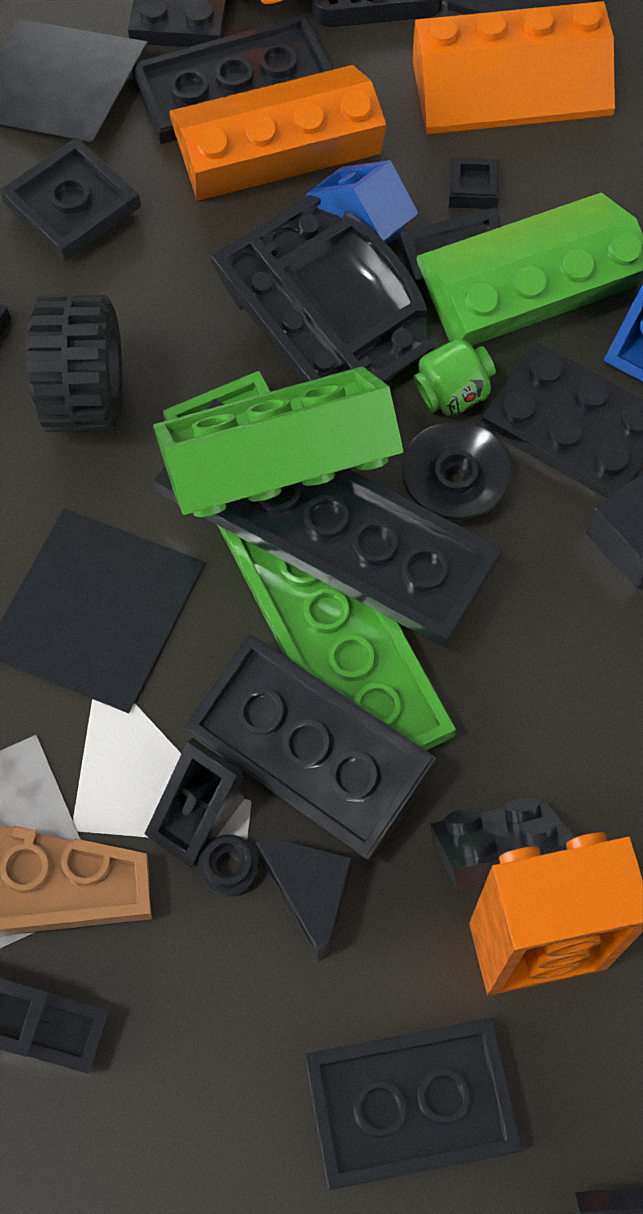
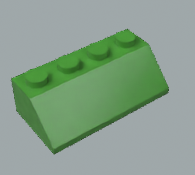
[416,192,643,346]
[153,366,403,517]

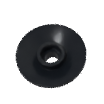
[402,421,511,520]

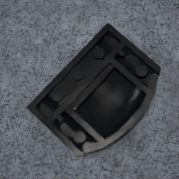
[211,195,435,383]

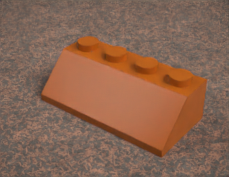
[413,1,615,135]
[169,65,386,201]

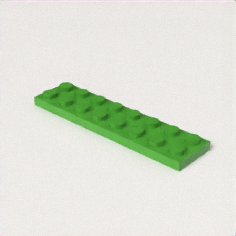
[163,371,456,750]

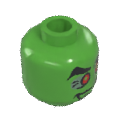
[414,338,496,417]

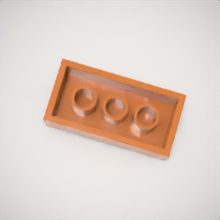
[469,832,643,996]

